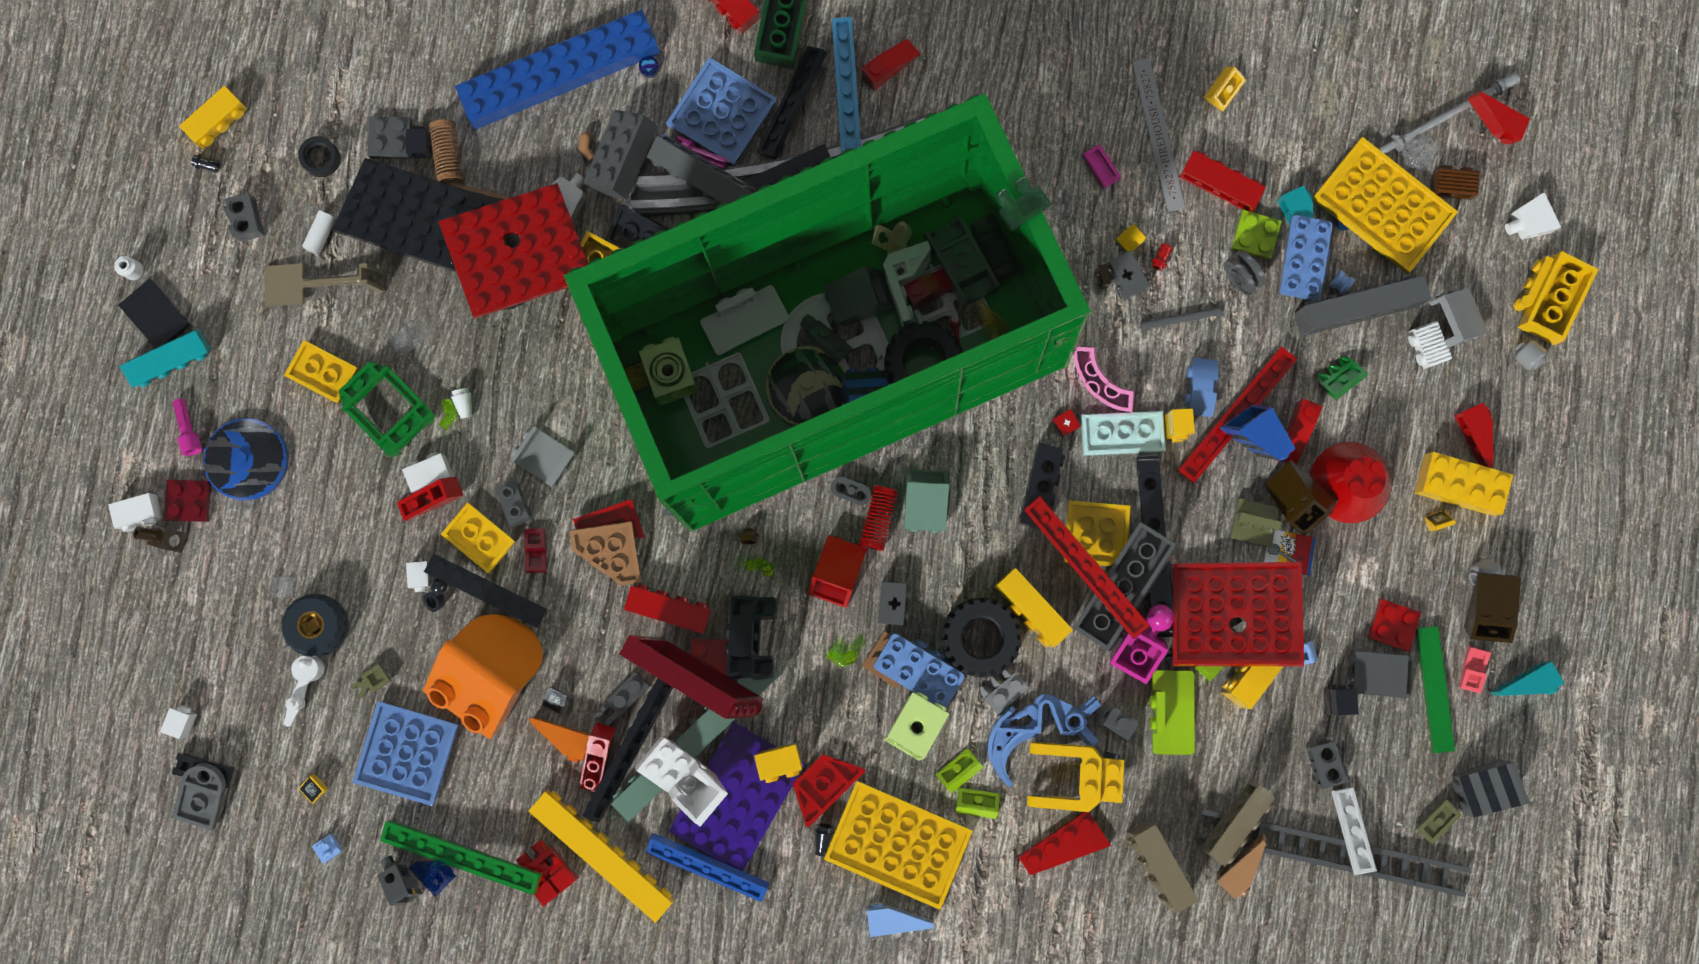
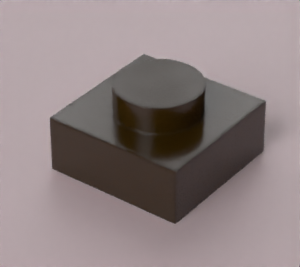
[1094,264,1111,289]

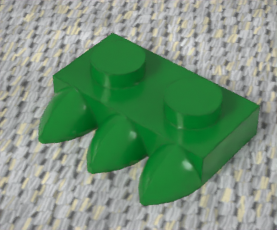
[1318,356,1368,400]

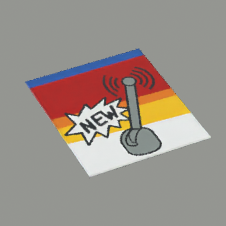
[1264,530,1316,576]

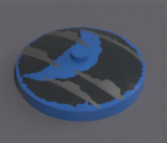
[204,418,289,501]

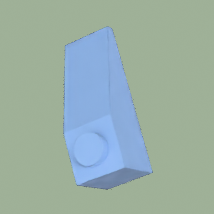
[867,902,933,937]

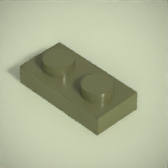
[1415,799,1461,844]

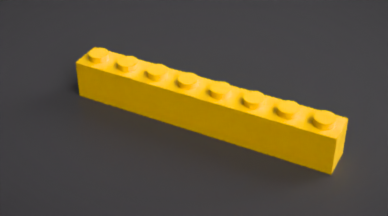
[528,790,674,923]

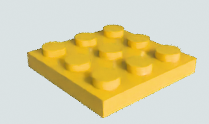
[1063,500,1130,567]

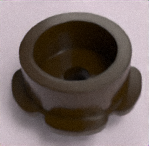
[739,528,759,545]

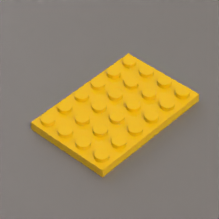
[1313,137,1458,274]
[824,781,973,910]

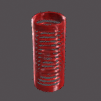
[859,485,899,551]

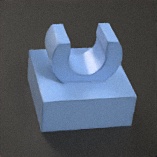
[312,833,343,864]

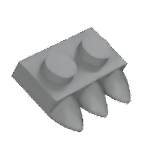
[981,668,1029,715]

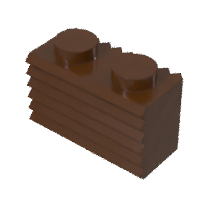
[1432,165,1480,200]

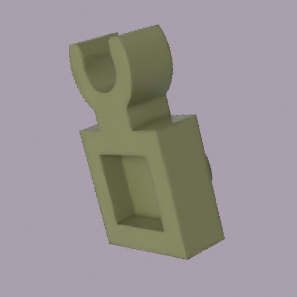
[351,663,392,698]

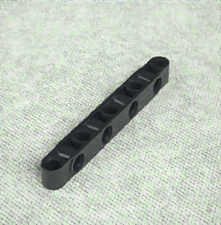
[1136,454,1173,638]

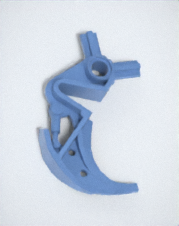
[987,694,1101,787]

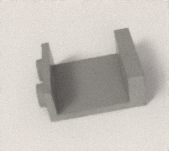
[511,426,578,489]

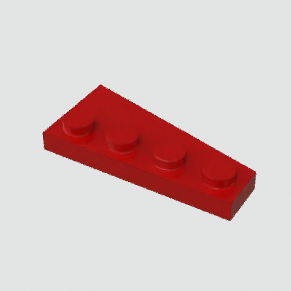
[1018,812,1111,875]

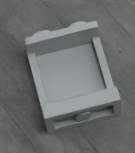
[1429,287,1488,348]

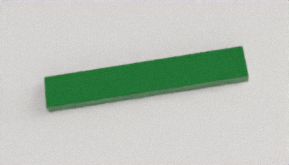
[1416,626,1455,753]

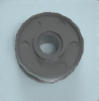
[1223,250,1266,296]

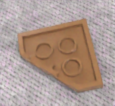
[569,521,642,586]

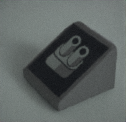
[542,686,570,714]

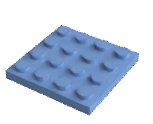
[666,57,777,166]
[352,701,459,806]

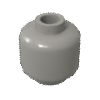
[1515,340,1548,370]
[1469,558,1502,585]

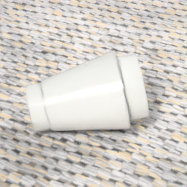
[451,388,473,419]

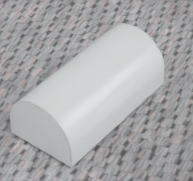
[302,210,336,256]

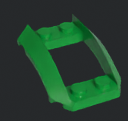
[339,362,435,458]

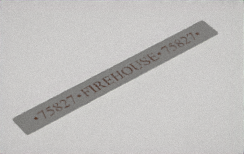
[1133,58,1185,212]

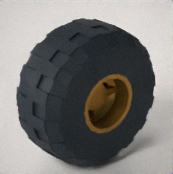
[281,594,349,657]

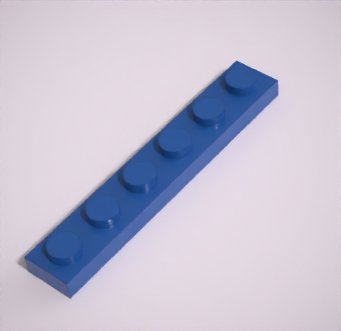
[646,833,769,902]

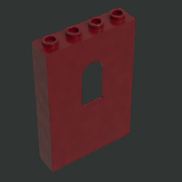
[619,635,764,719]

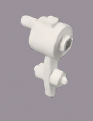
[284,655,324,727]

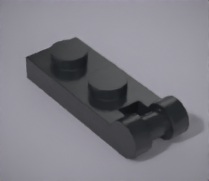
[172,752,235,788]

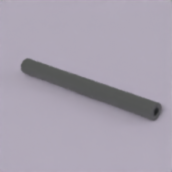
[1140,307,1222,330]

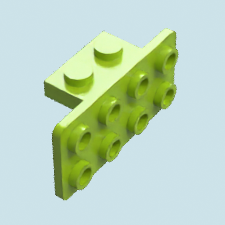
[1149,670,1195,755]

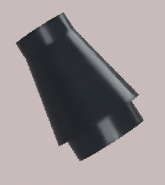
[814,823,835,857]

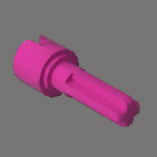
[676,136,728,169]
[173,398,202,456]

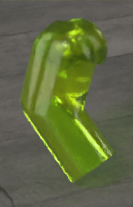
[439,399,458,430]
[744,557,775,577]
[826,649,857,667]

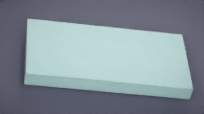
[1081,411,1166,456]

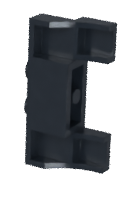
[726,595,777,680]

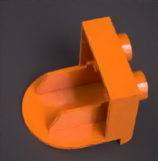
[423,614,543,740]

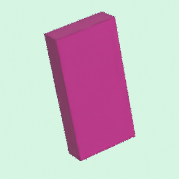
[1082,144,1121,189]

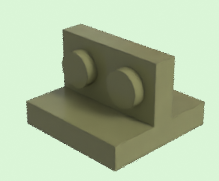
[1229,498,1282,548]

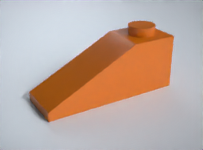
[529,717,590,763]

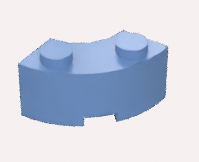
[1184,358,1218,417]

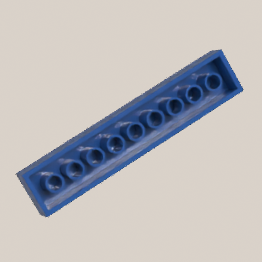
[455,9,660,130]

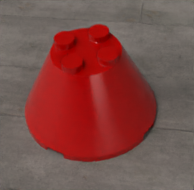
[1309,442,1392,523]

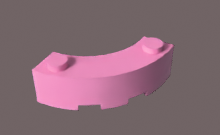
[1073,346,1135,412]

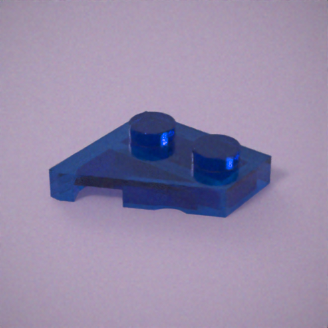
[409,860,456,898]

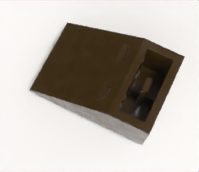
[1264,460,1338,536]
[1464,573,1521,643]

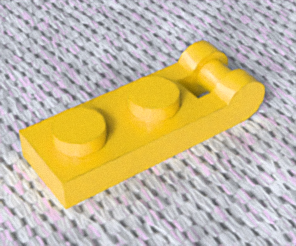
[1513,256,1554,311]

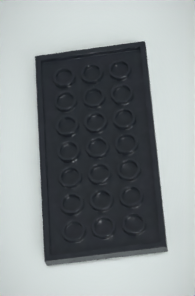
[332,158,499,272]

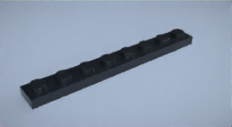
[582,678,673,822]

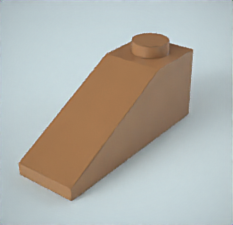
[1217,833,1266,899]

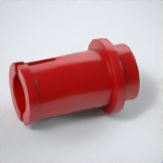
[1151,243,1173,271]

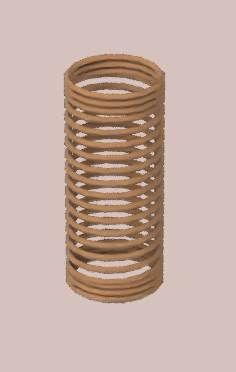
[429,119,463,185]

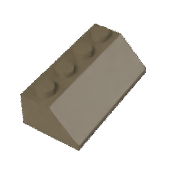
[1200,781,1275,866]

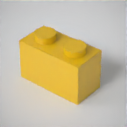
[1164,409,1195,443]

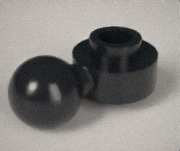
[423,579,447,612]

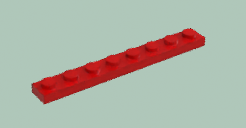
[1177,346,1297,484]
[1024,496,1151,639]

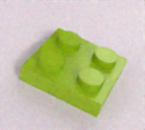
[1231,210,1282,261]

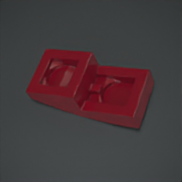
[524,528,547,573]

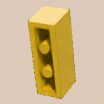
[179,85,247,149]

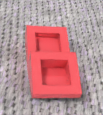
[1459,645,1491,694]

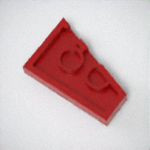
[573,499,645,538]

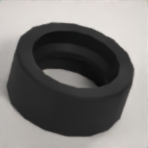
[298,136,341,177]

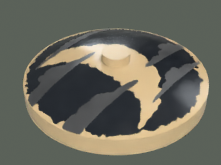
[766,346,846,426]

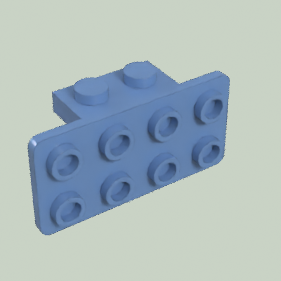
[1279,215,1332,300]
[874,633,964,708]

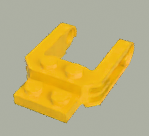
[1027,742,1125,812]

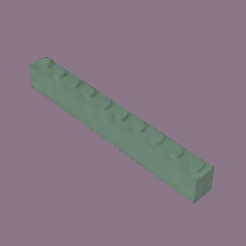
[611,666,781,822]

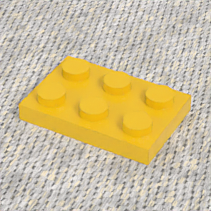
[284,340,359,405]
[441,502,516,574]

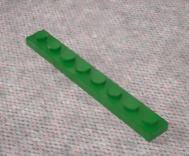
[380,819,542,895]

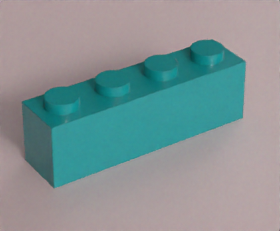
[119,327,212,388]

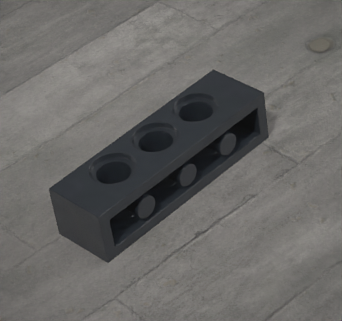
[1018,443,1065,530]

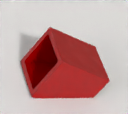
[808,535,867,608]

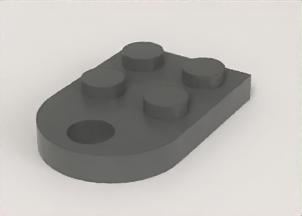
[172,763,226,831]

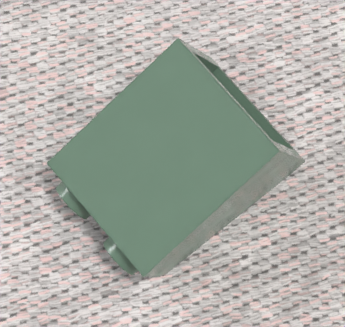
[904,469,949,533]

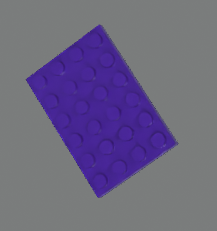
[669,721,805,871]

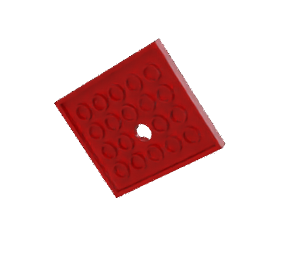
[438,183,588,319]
[1173,562,1304,667]

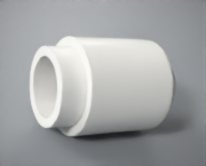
[114,256,143,280]

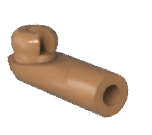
[578,131,595,162]

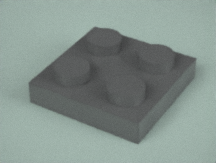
[368,117,412,159]

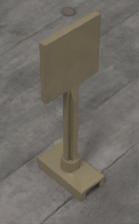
[264,263,385,307]

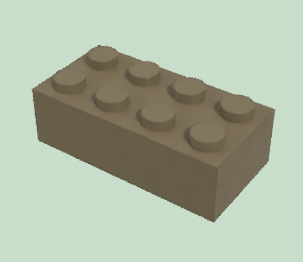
[1126,820,1198,914]

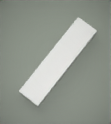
[1331,787,1377,875]

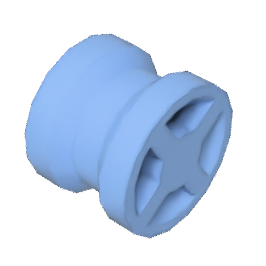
[1329,270,1355,295]

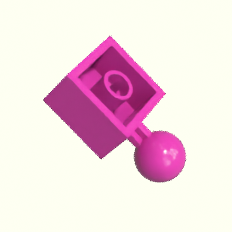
[1110,604,1174,684]

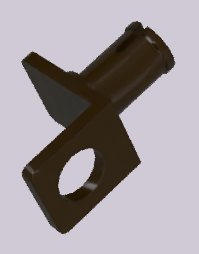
[133,525,187,553]

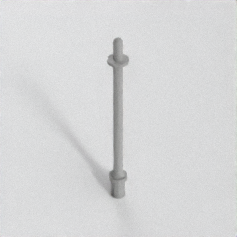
[1379,72,1520,154]

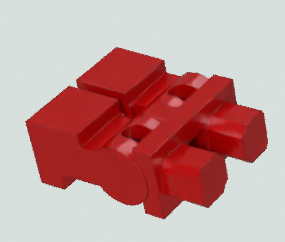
[516,839,579,907]

